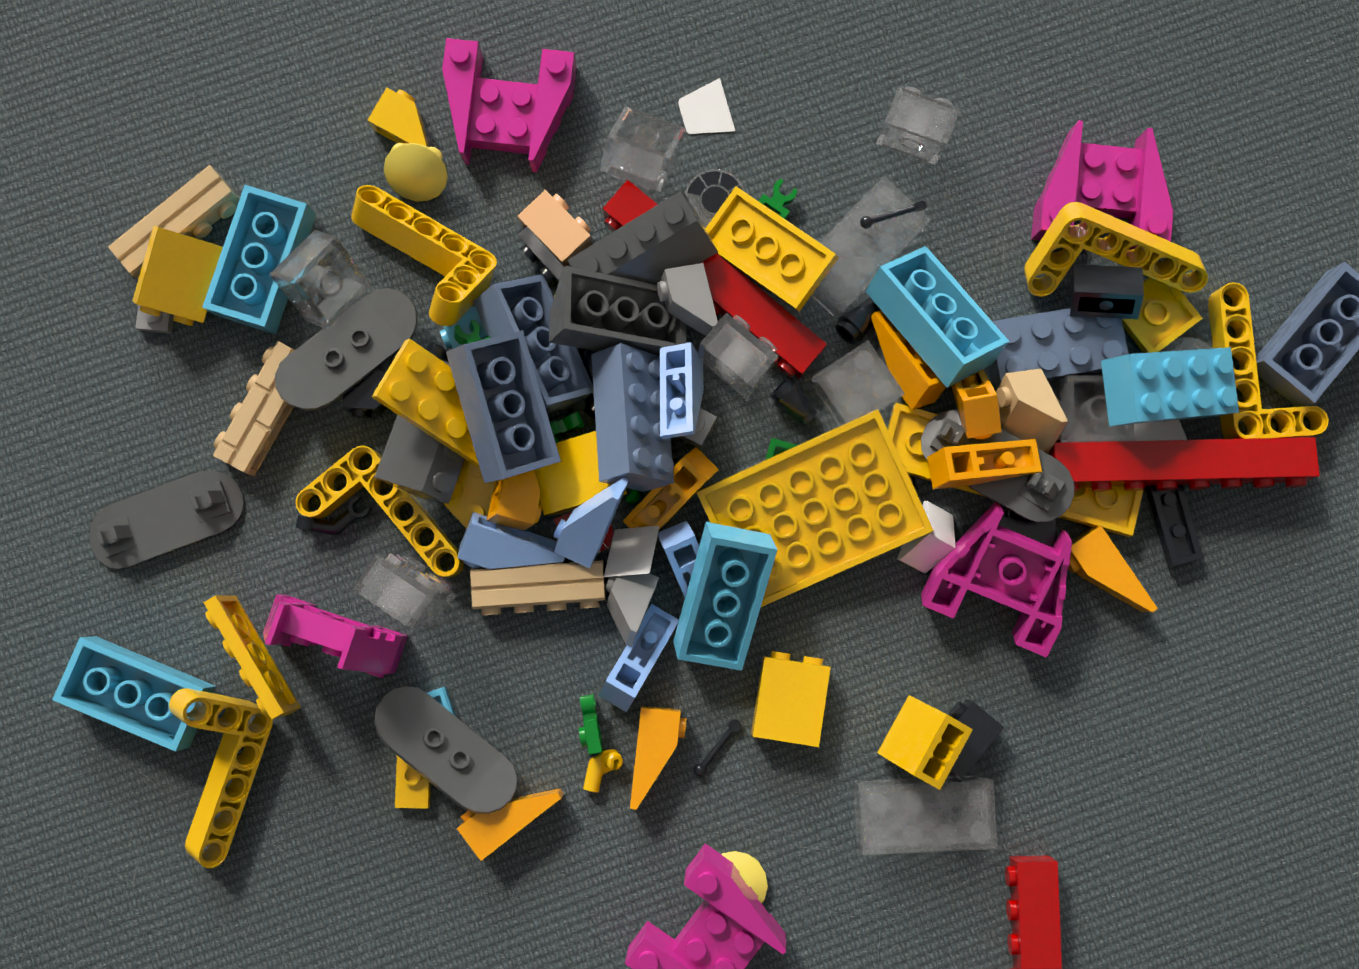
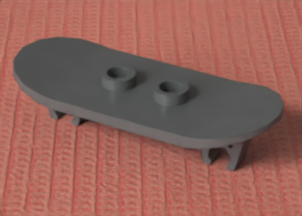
[275,288,418,410]
[921,409,1074,522]
[89,470,244,569]
[374,686,517,814]

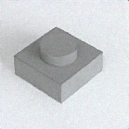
[135,305,174,334]

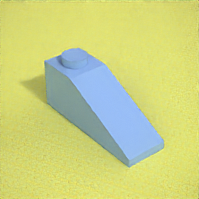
[660,342,704,439]
[553,477,629,569]
[458,512,565,569]
[658,520,699,597]
[598,604,679,712]

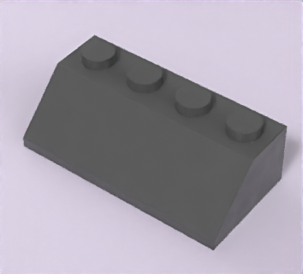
[568,191,719,285]
[549,266,686,356]
[374,361,465,504]

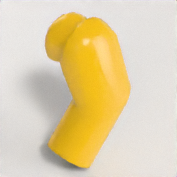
[583,749,623,792]

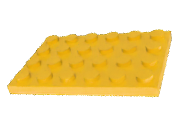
[696,409,934,607]

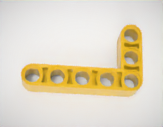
[351,185,497,326]
[1024,202,1208,297]
[1208,282,1329,439]
[296,446,464,577]
[169,688,273,868]

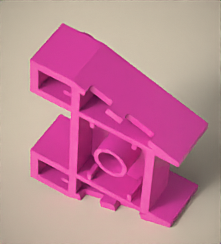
[442,38,577,172]
[1031,120,1173,250]
[921,502,1072,658]
[263,594,408,678]
[625,843,786,969]

